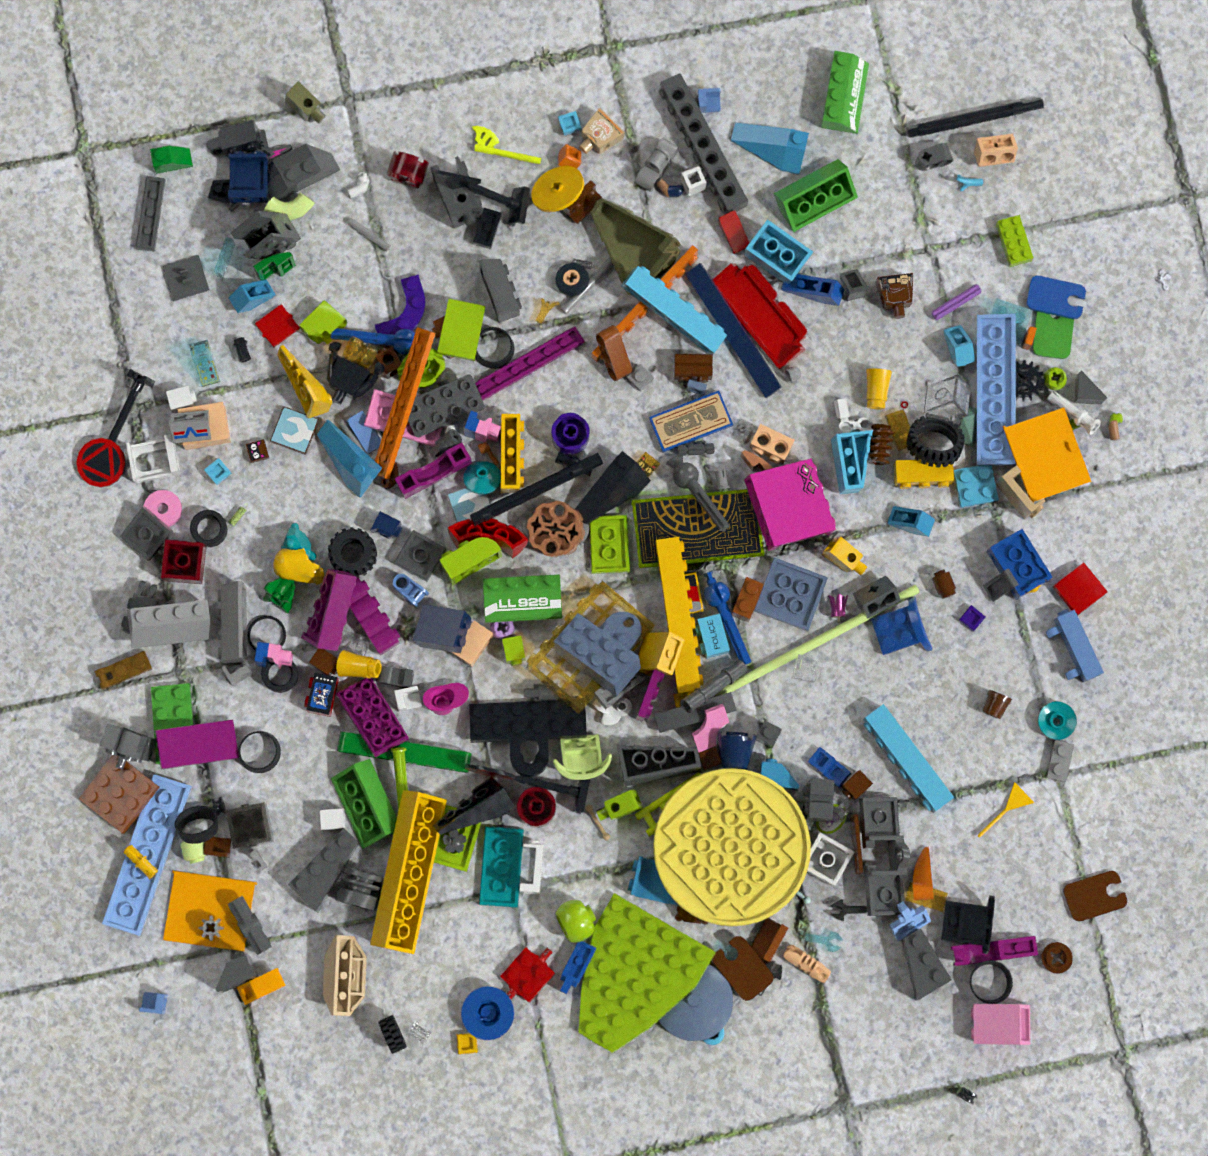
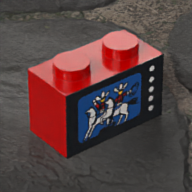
[304,673,339,717]

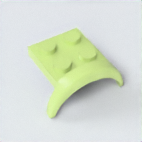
[553,734,612,780]

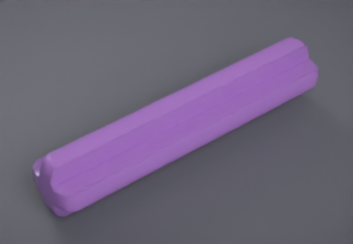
[931,284,982,320]

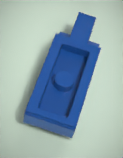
[560,941,596,995]

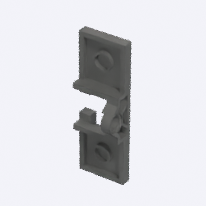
[859,797,910,916]

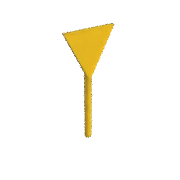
[978,782,1034,838]

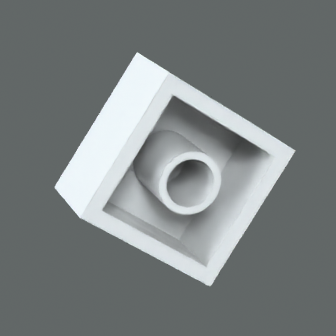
[807,833,854,888]

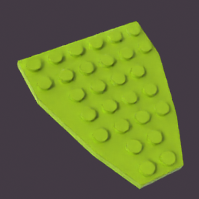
[578,893,716,1053]

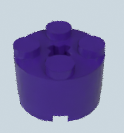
[551,413,590,455]

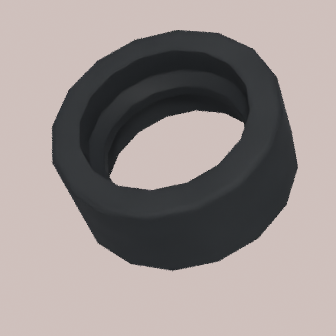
[190,510,228,548]
[261,661,299,693]

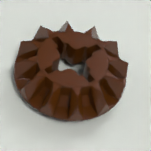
[1041,942,1073,974]

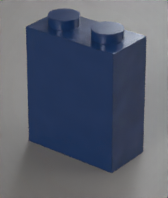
[412,604,471,654]

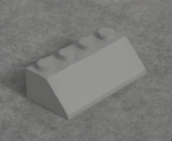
[218,581,247,664]
[127,600,210,649]

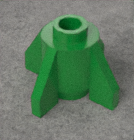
[262,578,296,613]

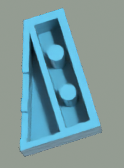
[831,430,873,495]

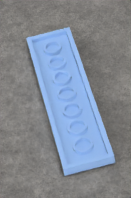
[977,313,1016,466]
[102,774,192,936]

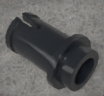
[233,337,251,363]

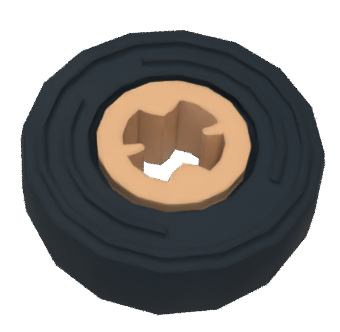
[555,262,589,296]

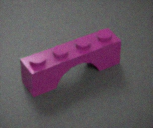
[395,442,472,499]

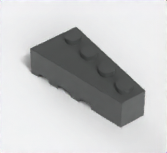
[617,744,701,787]
[288,828,360,913]

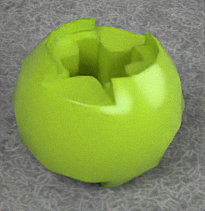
[1043,367,1067,391]

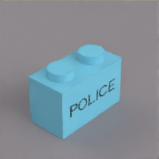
[695,614,730,659]

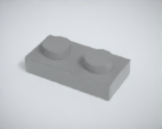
[1046,740,1074,783]

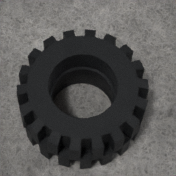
[328,527,377,578]

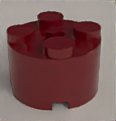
[387,151,429,189]
[517,787,556,828]

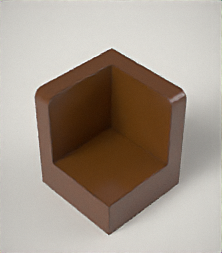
[204,836,232,858]

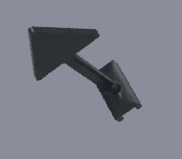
[436,170,530,226]

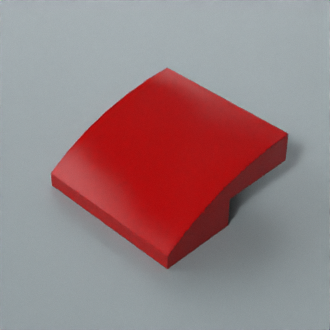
[1052,562,1108,616]

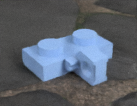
[889,901,931,941]

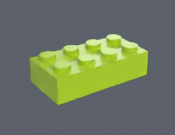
[996,215,1033,268]

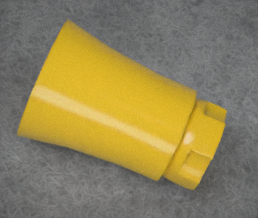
[866,368,892,410]
[337,650,382,678]

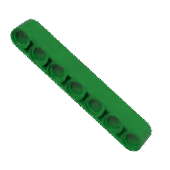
[337,732,472,773]

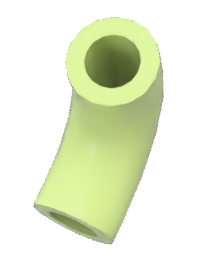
[263,192,315,221]

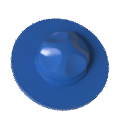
[461,986,514,1040]

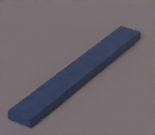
[685,263,782,398]

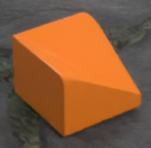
[558,144,581,168]

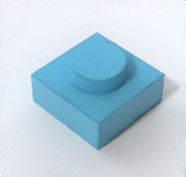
[558,111,582,136]
[204,458,232,485]

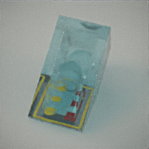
[190,340,220,387]

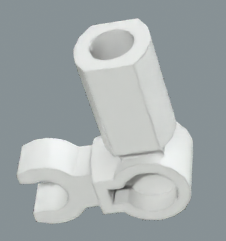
[834,398,869,434]

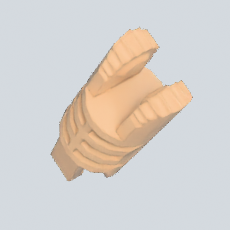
[783,945,831,983]

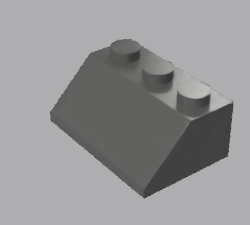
[479,259,522,323]

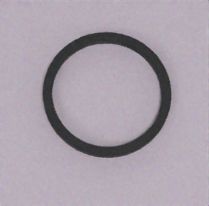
[247,616,286,651]

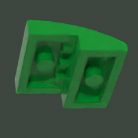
[253,252,296,281]

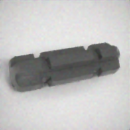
[677,443,715,456]

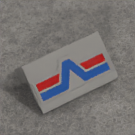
[169,410,211,443]

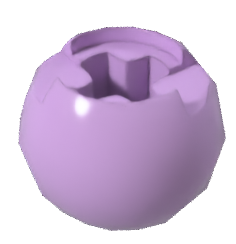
[490,621,514,640]

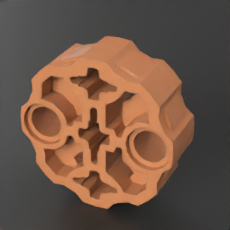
[527,501,585,558]

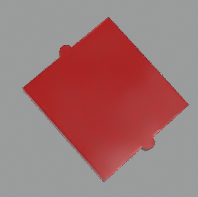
[255,304,300,348]

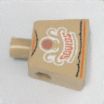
[579,108,625,154]

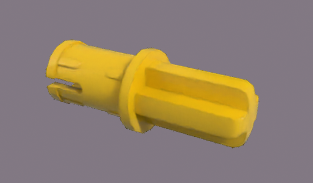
[124,845,159,880]

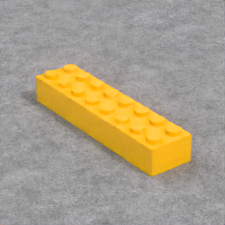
[370,790,447,954]

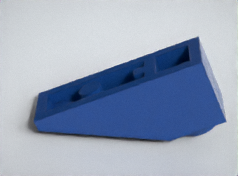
[781,274,845,306]

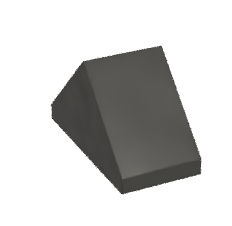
[840,269,868,301]
[1075,370,1107,405]

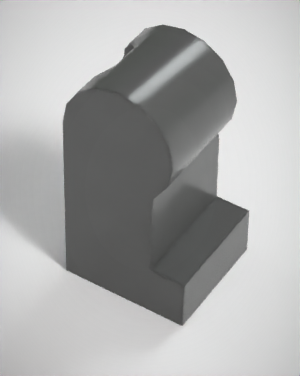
[376,666,414,688]

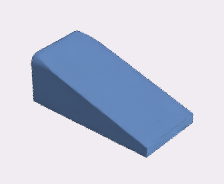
[347,411,381,454]

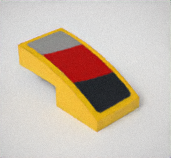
[684,572,704,614]

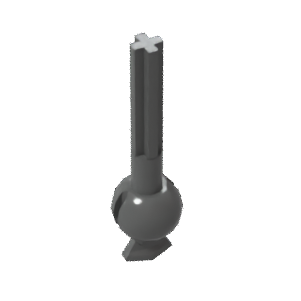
[666,456,730,532]

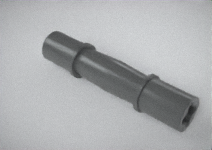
[681,660,747,713]

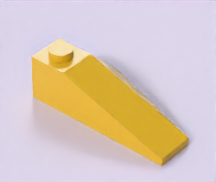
[277,345,332,419]

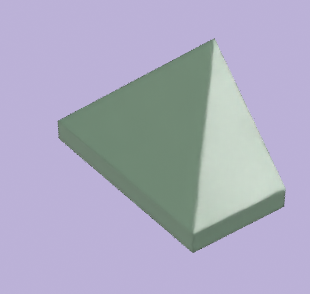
[958,405,977,447]

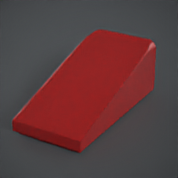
[718,210,750,254]

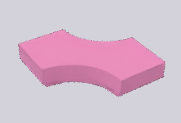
[692,704,729,752]

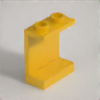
[638,632,685,676]

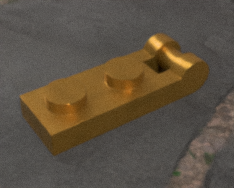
[94,651,153,690]

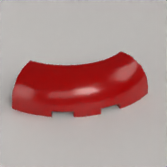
[448,519,528,559]

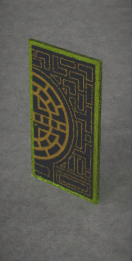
[631,489,765,569]

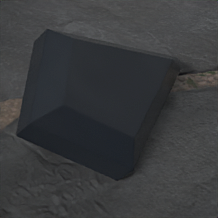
[208,179,230,203]

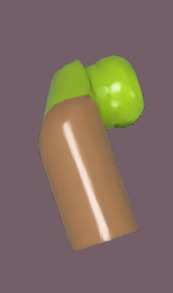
[1108,413,1123,440]

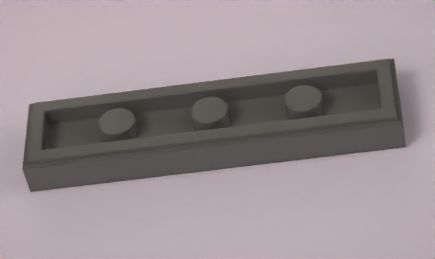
[136,176,166,252]

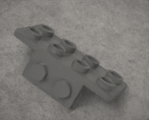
[408,374,485,438]

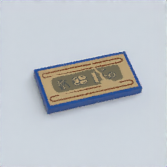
[649,391,733,453]

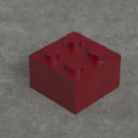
[161,540,207,585]

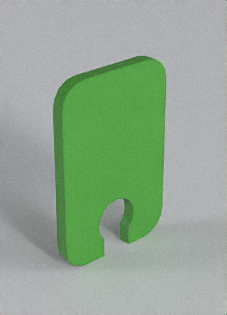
[1033,312,1074,359]

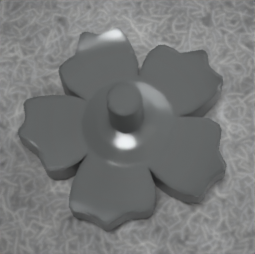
[443,830,467,853]

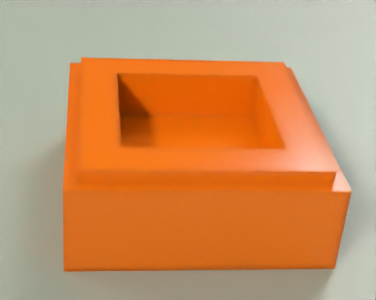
[1022,326,1037,350]

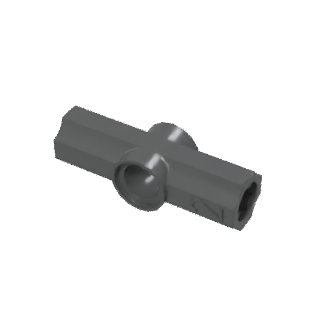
[228,896,272,955]

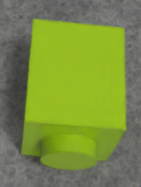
[502,635,526,666]

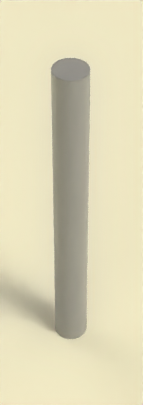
[561,257,613,314]

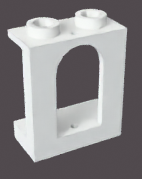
[124,434,181,484]
[520,841,544,895]

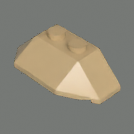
[323,935,367,1016]

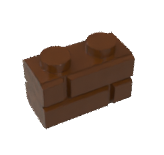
[674,354,713,383]

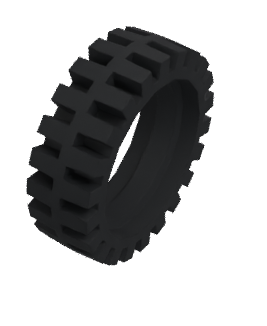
[906,415,965,468]

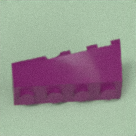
[301,569,356,651]

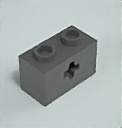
[853,576,901,619]

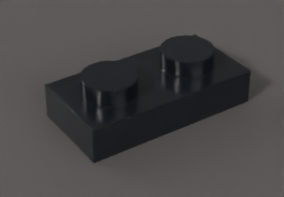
[473,208,502,249]

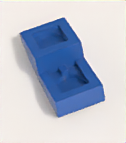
[808,747,851,788]

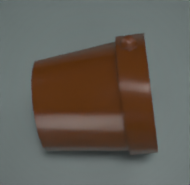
[983,689,1012,719]

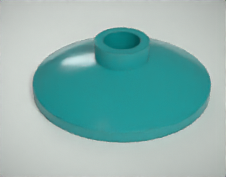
[463,461,501,494]
[1038,701,1077,740]

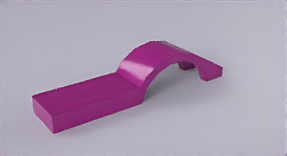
[951,936,1038,966]

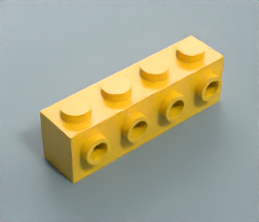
[501,414,524,493]

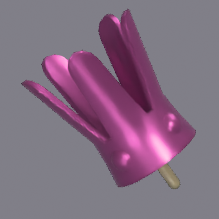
[828,594,848,623]

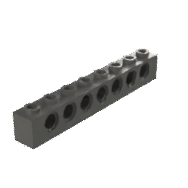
[659,73,748,214]

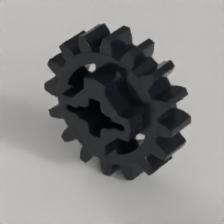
[1016,360,1045,402]

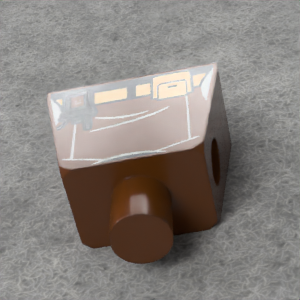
[875,273,913,319]

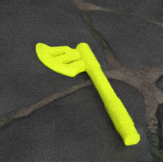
[472,126,541,164]

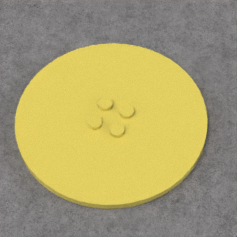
[653,769,811,926]

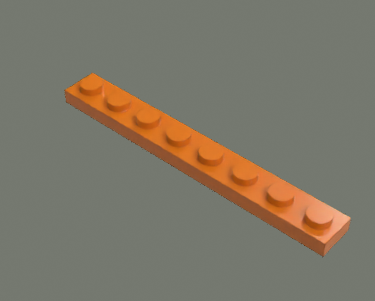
[591,245,698,362]
[375,327,436,479]

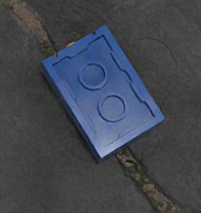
[986,529,1053,600]

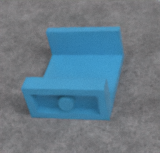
[628,856,677,906]

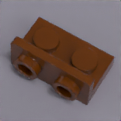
[564,180,603,224]

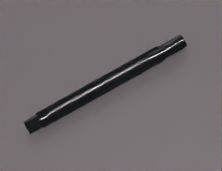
[906,97,1044,138]
[470,452,603,526]

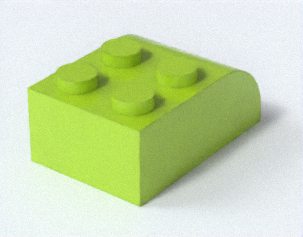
[440,537,502,585]

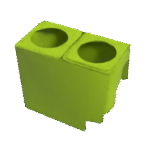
[299,300,347,344]

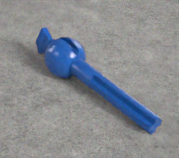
[331,328,415,355]
[703,571,752,665]

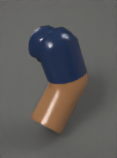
[656,179,684,198]

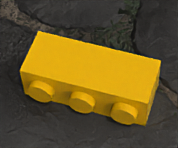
[893,459,954,489]

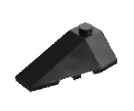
[575,451,651,524]
[433,777,515,835]

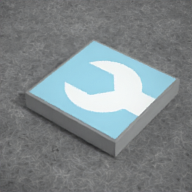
[447,487,495,522]

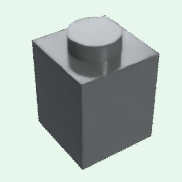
[756,721,782,749]

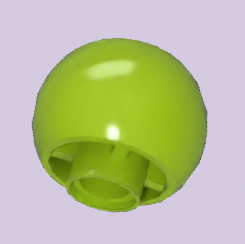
[555,900,596,943]

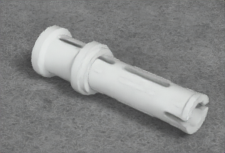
[1047,391,1101,435]

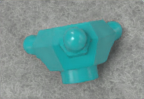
[281,523,317,561]

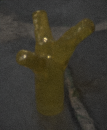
[535,298,560,324]

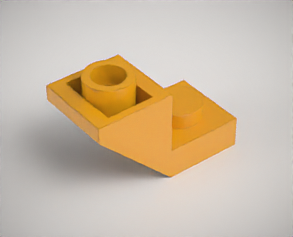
[237,968,286,1005]

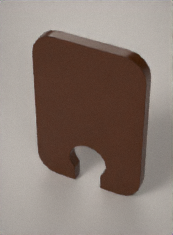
[850,814,863,874]
[1063,871,1128,922]
[712,936,774,1001]

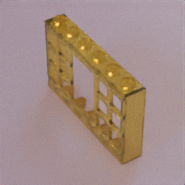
[526,581,655,714]

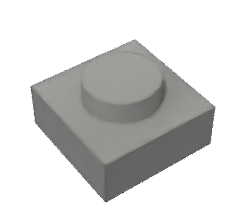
[627,364,654,392]

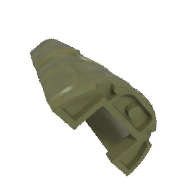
[590,198,681,295]

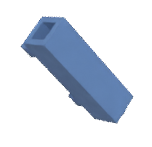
[1045,609,1104,683]

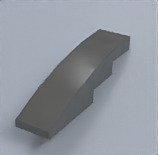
[654,692,737,733]

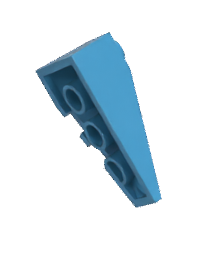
[731,123,809,175]
[317,420,382,498]

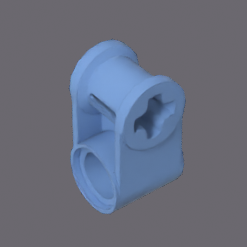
[393,574,429,608]

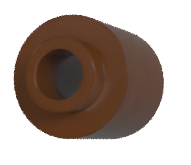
[932,569,956,599]

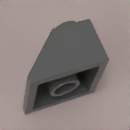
[216,953,259,993]

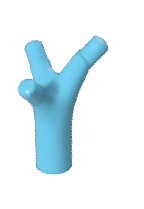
[956,175,983,192]

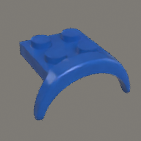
[871,597,933,655]

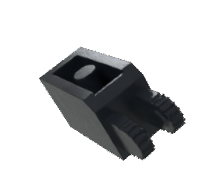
[206,120,262,157]

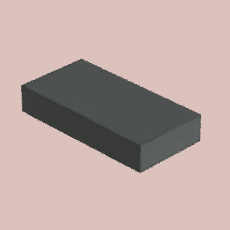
[983,568,1019,602]

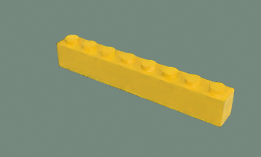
[655,537,704,693]

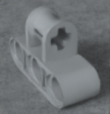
[635,138,679,192]

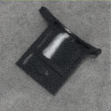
[941,895,995,954]

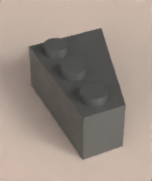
[901,929,952,1001]

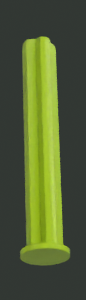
[391,747,408,811]

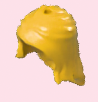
[273,548,324,585]

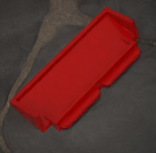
[712,263,808,369]

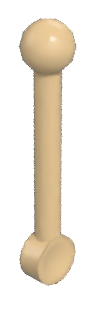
[585,805,610,841]

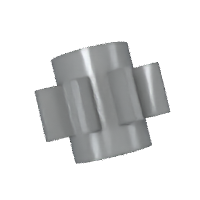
[199,916,224,941]

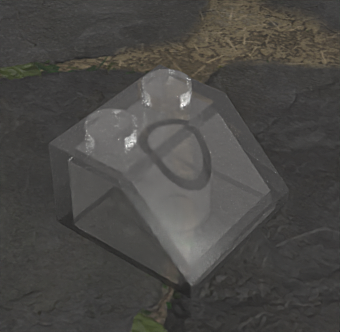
[923,374,971,422]

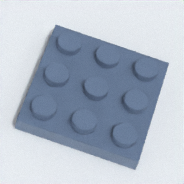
[754,557,828,632]

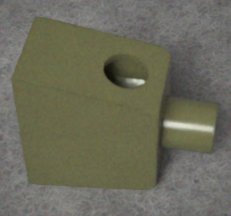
[285,81,326,124]

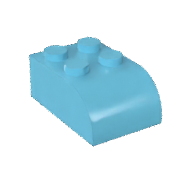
[744,219,813,283]

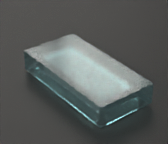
[214,237,235,279]

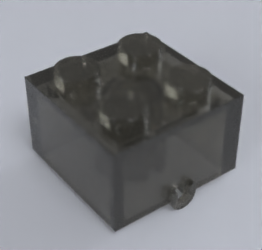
[226,802,274,850]

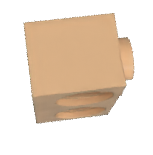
[974,134,1018,167]
[749,424,794,464]

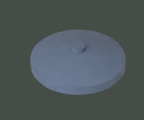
[659,965,733,1041]

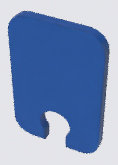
[1026,276,1086,319]

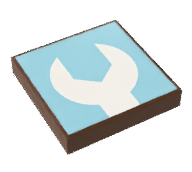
[270,406,320,455]

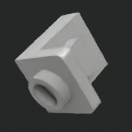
[221,665,253,686]

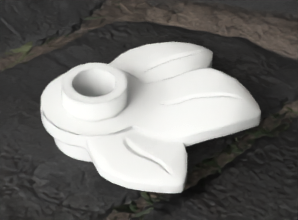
[593,697,632,725]

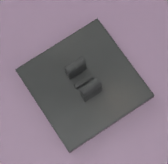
[163,255,210,301]

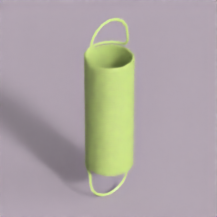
[227,503,248,529]

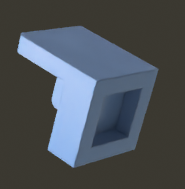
[697,88,721,113]
[139,992,168,1014]

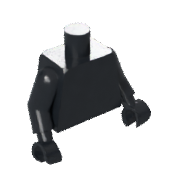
[327,342,385,405]

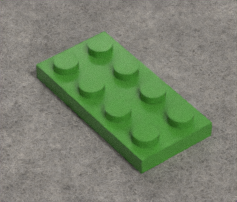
[151,683,193,765]

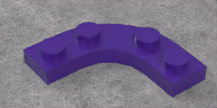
[375,274,426,335]

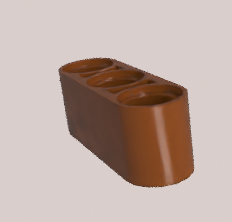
[596,325,632,381]

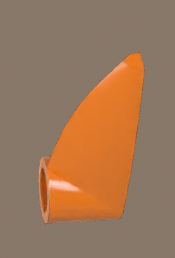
[912,846,934,901]

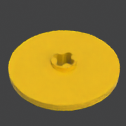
[531,166,584,212]

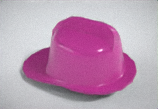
[423,683,469,715]

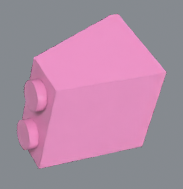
[971,1004,1030,1045]

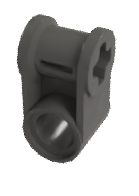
[915,143,953,171]

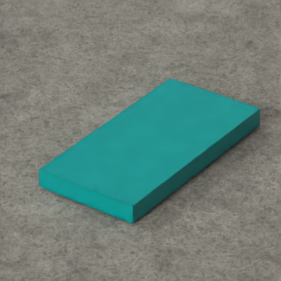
[479,827,524,908]

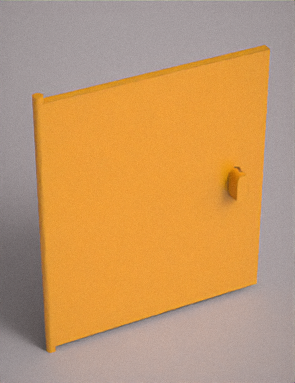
[1003,407,1092,503]
[163,870,257,952]

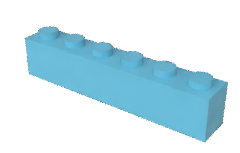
[621,266,727,354]
[863,704,955,813]

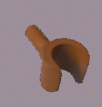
[478,442,499,465]

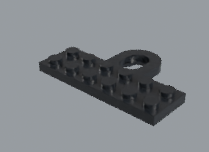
[469,699,587,777]

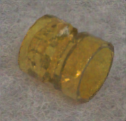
[342,336,378,369]

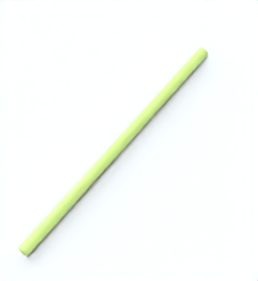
[715,585,920,696]

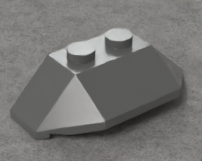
[268,144,340,200]

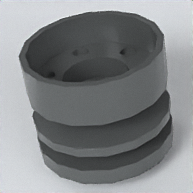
[335,868,384,911]

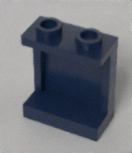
[228,151,268,203]

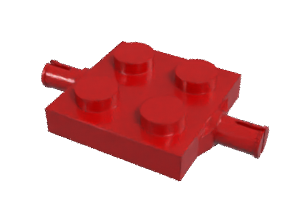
[500,947,556,1003]

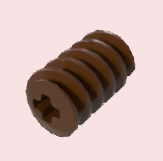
[867,424,895,466]

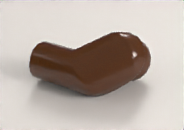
[381,462,399,489]

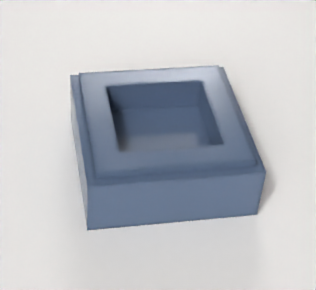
[686,380,707,395]

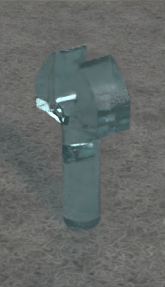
[805,932,843,952]

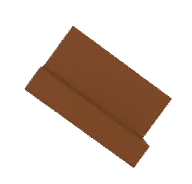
[751,918,789,963]

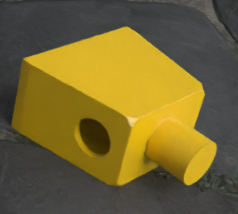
[821,536,867,576]

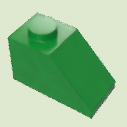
[150,146,193,174]

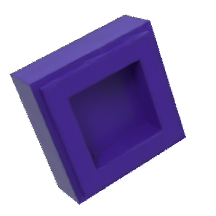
[959,605,986,632]

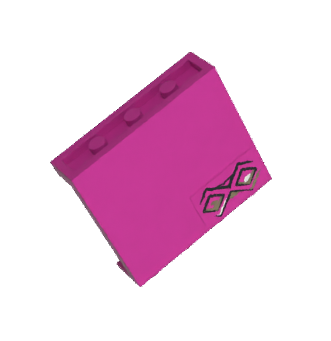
[744,458,836,551]

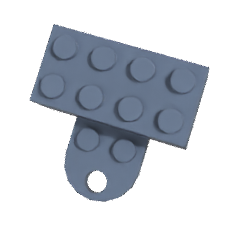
[554,612,642,697]

